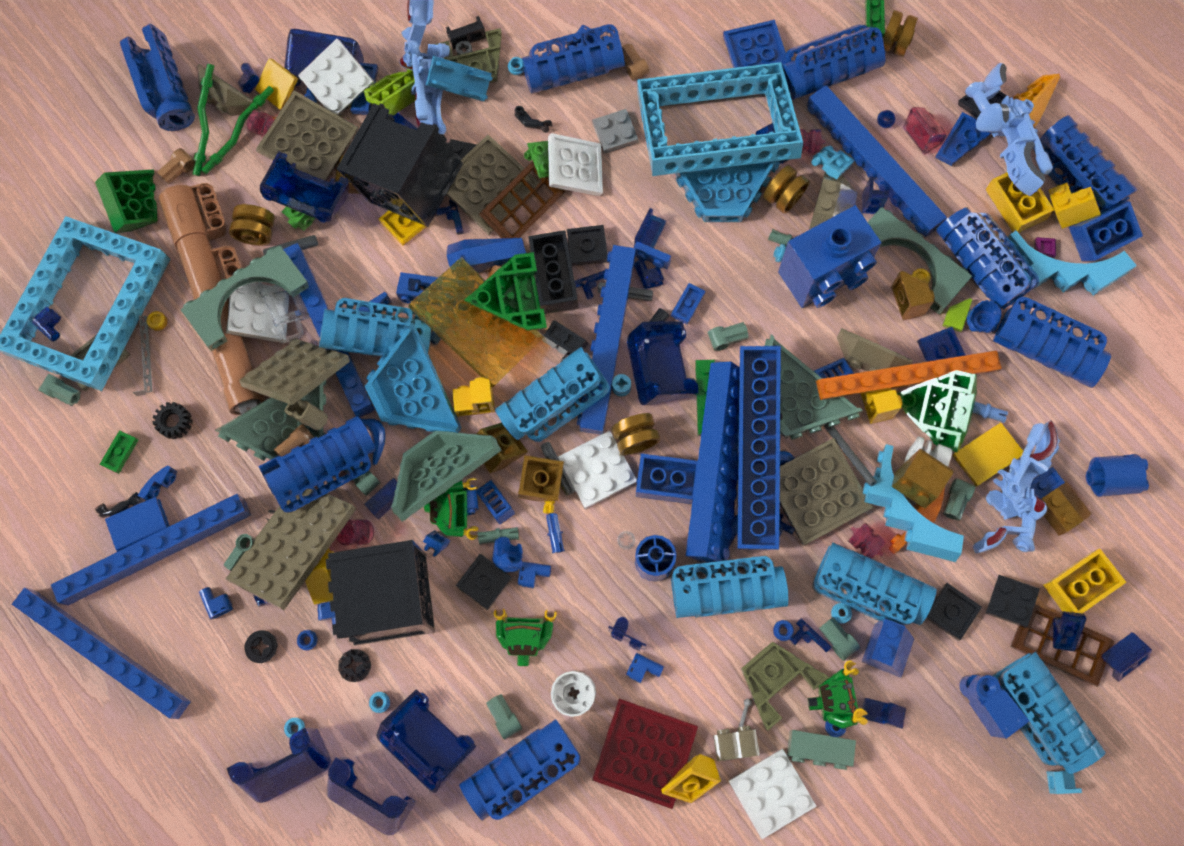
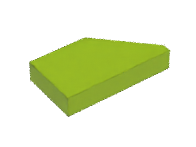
[942,298,972,332]

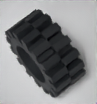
[152,402,193,439]

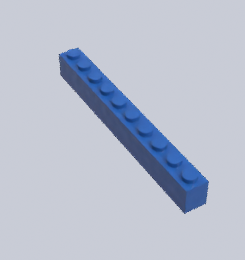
[807,85,947,238]
[283,243,376,418]
[577,245,636,435]
[51,494,251,606]
[12,587,191,719]

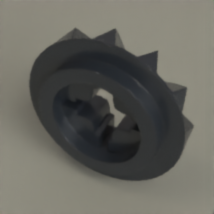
[244,630,278,664]
[338,649,371,682]

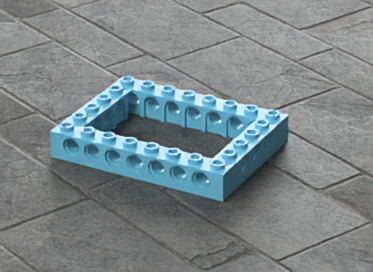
[637,62,803,176]
[0,216,171,392]

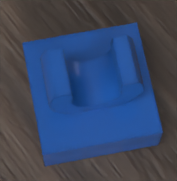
[423,530,451,557]

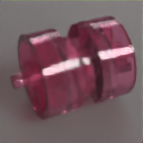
[247,109,276,137]
[800,129,825,154]
[336,519,374,546]
[848,522,887,559]

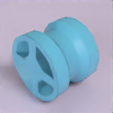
[612,374,631,397]

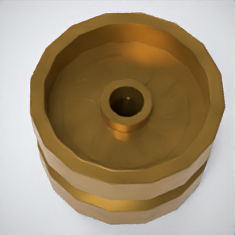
[883,10,918,57]
[763,165,810,214]
[229,204,275,246]
[611,413,661,456]

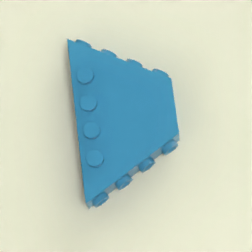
[675,161,780,222]
[365,322,462,433]

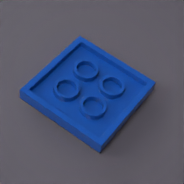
[723,19,786,68]

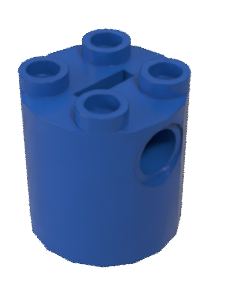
[1086,454,1149,497]
[635,535,676,582]

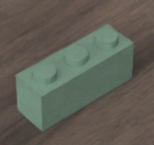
[787,730,856,770]

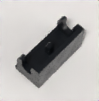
[446,16,486,49]
[544,320,588,353]

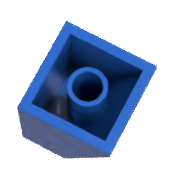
[862,619,914,678]

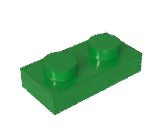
[99,430,138,474]

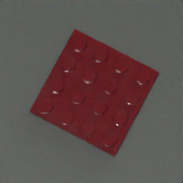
[592,699,698,809]

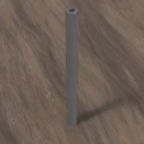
[824,425,877,486]

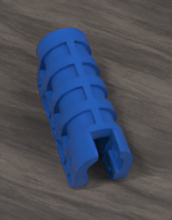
[120,23,195,131]
[521,24,625,94]
[782,24,886,100]
[1040,115,1138,211]
[936,207,1039,310]
[993,297,1111,388]
[258,416,376,512]
[459,719,580,821]

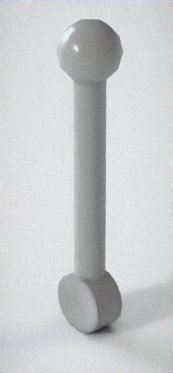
[737,698,752,732]

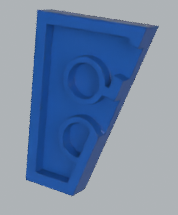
[935,112,991,166]

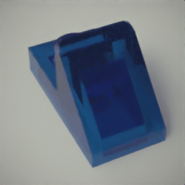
[1053,611,1087,651]
[861,698,906,729]

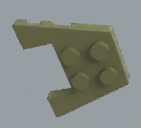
[435,28,502,83]
[741,642,829,731]

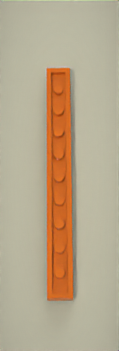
[816,350,1002,400]

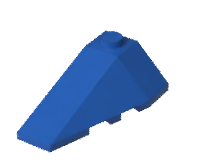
[446,238,526,280]

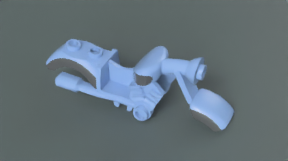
[965,63,1053,196]

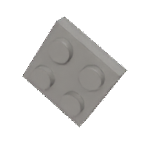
[592,109,638,154]

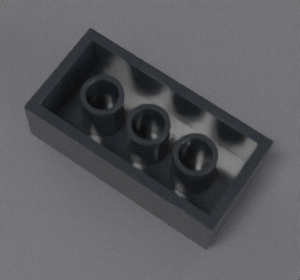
[528,230,579,314]

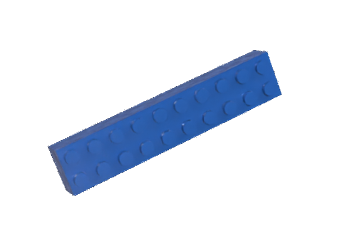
[738,346,781,550]
[685,361,740,563]

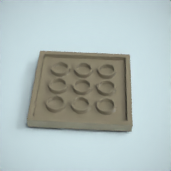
[256,91,358,188]
[446,135,540,235]
[239,339,350,405]
[780,438,873,546]

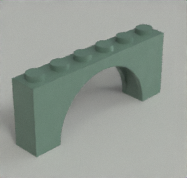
[868,207,972,315]
[180,246,309,351]

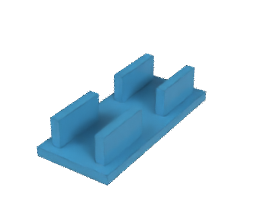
[426,56,493,102]

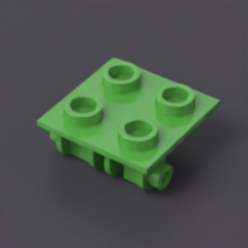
[524,141,549,178]

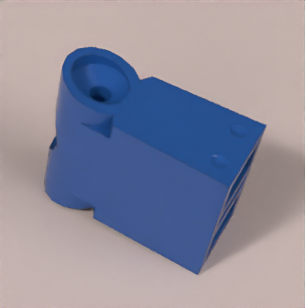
[959,675,1029,739]

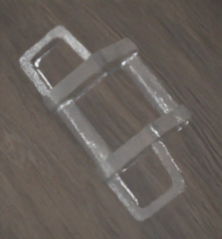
[256,282,310,343]

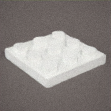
[298,39,374,116]
[548,133,603,196]
[226,283,289,343]
[558,430,637,509]
[728,749,816,839]

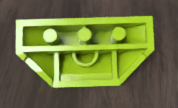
[364,69,415,115]

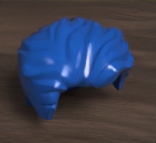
[966,300,1002,333]
[492,537,523,572]

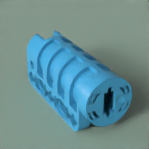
[319,298,432,357]
[495,347,610,442]
[812,542,937,626]
[671,556,789,618]
[992,651,1106,774]

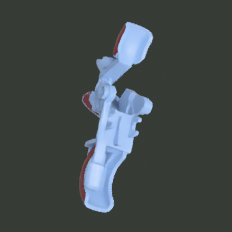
[399,0,450,135]
[973,420,1060,553]

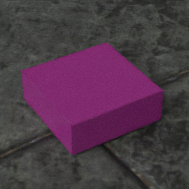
[1035,237,1056,258]

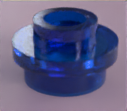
[877,110,896,128]

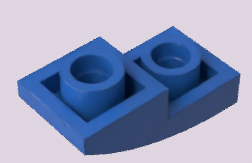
[137,465,178,500]

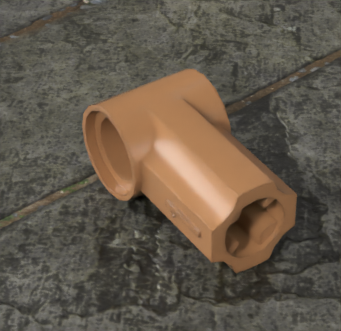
[622,43,650,81]
[157,148,195,184]
[274,424,314,457]

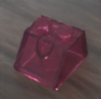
[902,107,947,155]

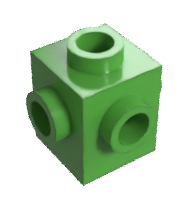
[281,198,316,231]

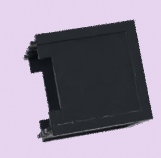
[337,103,463,227]
[326,540,435,646]

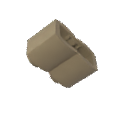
[285,399,328,430]
[713,726,760,761]

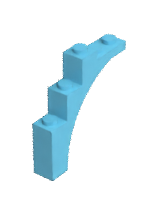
[1008,231,1137,296]
[862,444,964,562]

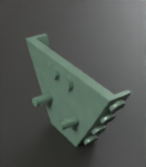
[765,334,863,440]
[215,380,326,461]
[392,431,501,522]

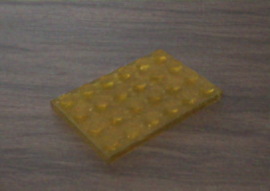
[408,257,543,388]

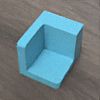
[1046,770,1082,794]

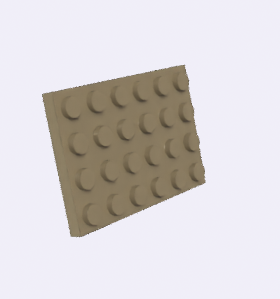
[226,489,356,610]

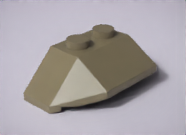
[197,64,259,116]
[809,172,858,230]
[837,328,913,371]

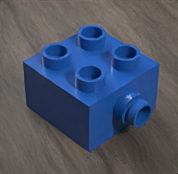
[778,205,881,308]

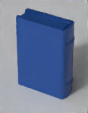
[105,497,170,552]

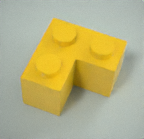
[1048,183,1101,229]
[453,377,495,417]
[860,389,902,424]
[305,548,334,605]

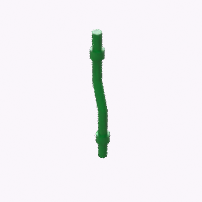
[192,63,215,176]
[201,86,274,175]

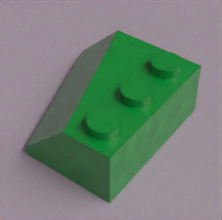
[95,169,158,233]

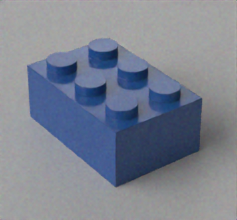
[1069,201,1143,261]
[636,453,698,504]

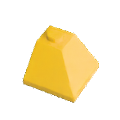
[661,754,721,803]

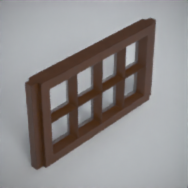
[478,161,565,238]
[1010,604,1115,687]

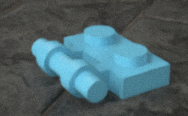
[811,145,855,180]

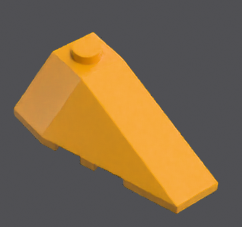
[1013,73,1060,128]

